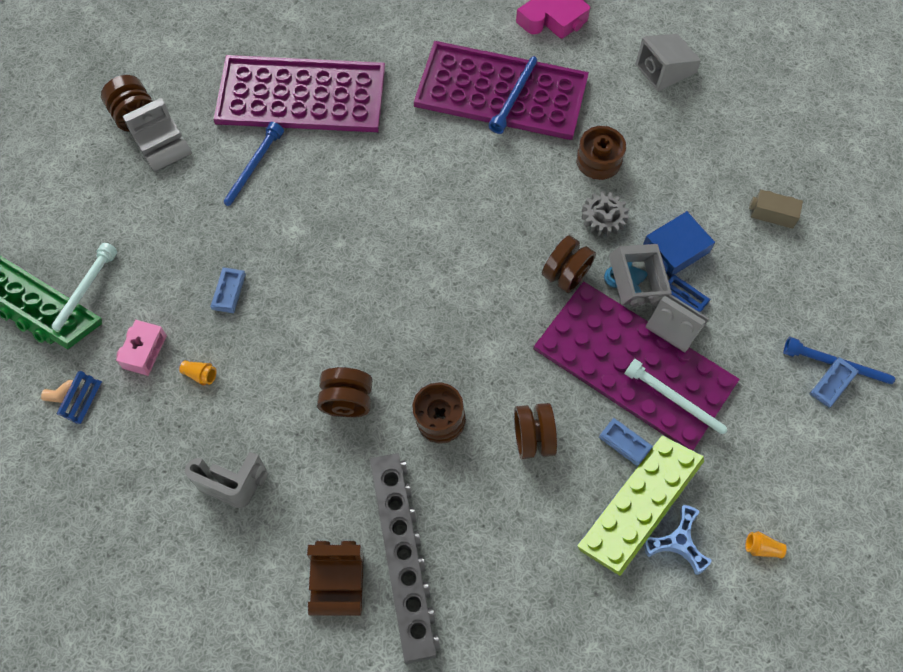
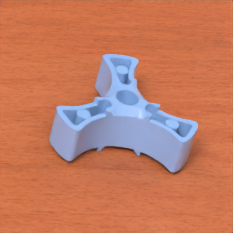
[644,505,711,575]

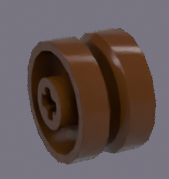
[576,126,626,180]
[542,235,596,293]
[317,367,373,418]
[514,403,557,459]

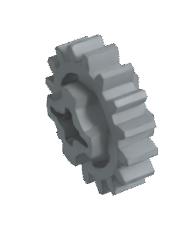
[581,191,629,237]

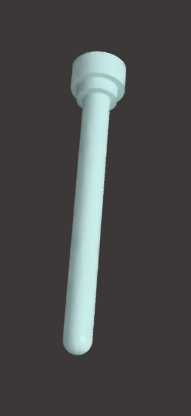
[52,243,117,331]
[624,359,727,434]

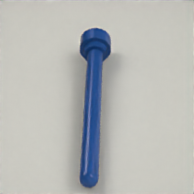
[488,56,537,134]
[224,122,284,206]
[783,337,896,384]

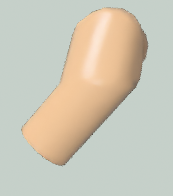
[41,380,78,403]

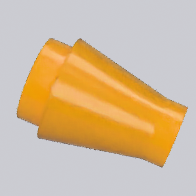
[179,360,217,386]
[745,531,787,559]

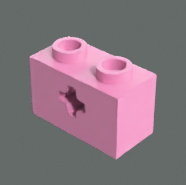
[116,319,167,376]

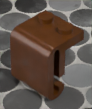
[307,541,364,616]

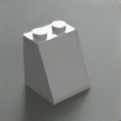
[635,34,701,91]

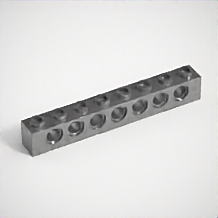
[370,453,440,664]

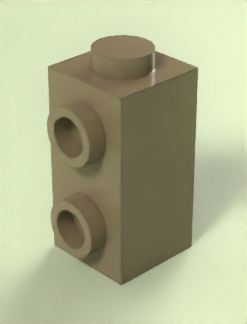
[749,189,803,229]

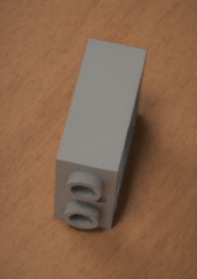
[609,244,672,307]

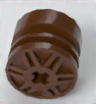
[101,75,153,132]
[412,382,466,444]

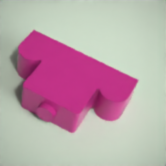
[516,0,590,39]

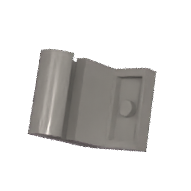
[123,98,192,172]
[645,295,709,353]
[185,452,267,508]

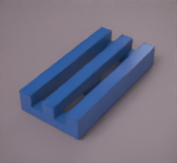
[668,274,711,313]
[56,371,102,424]

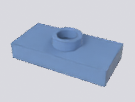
[210,267,246,314]
[809,357,859,408]
[599,418,653,467]

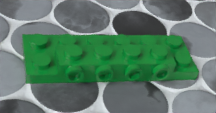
[0,255,102,350]

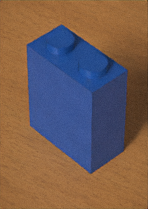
[643,211,715,277]

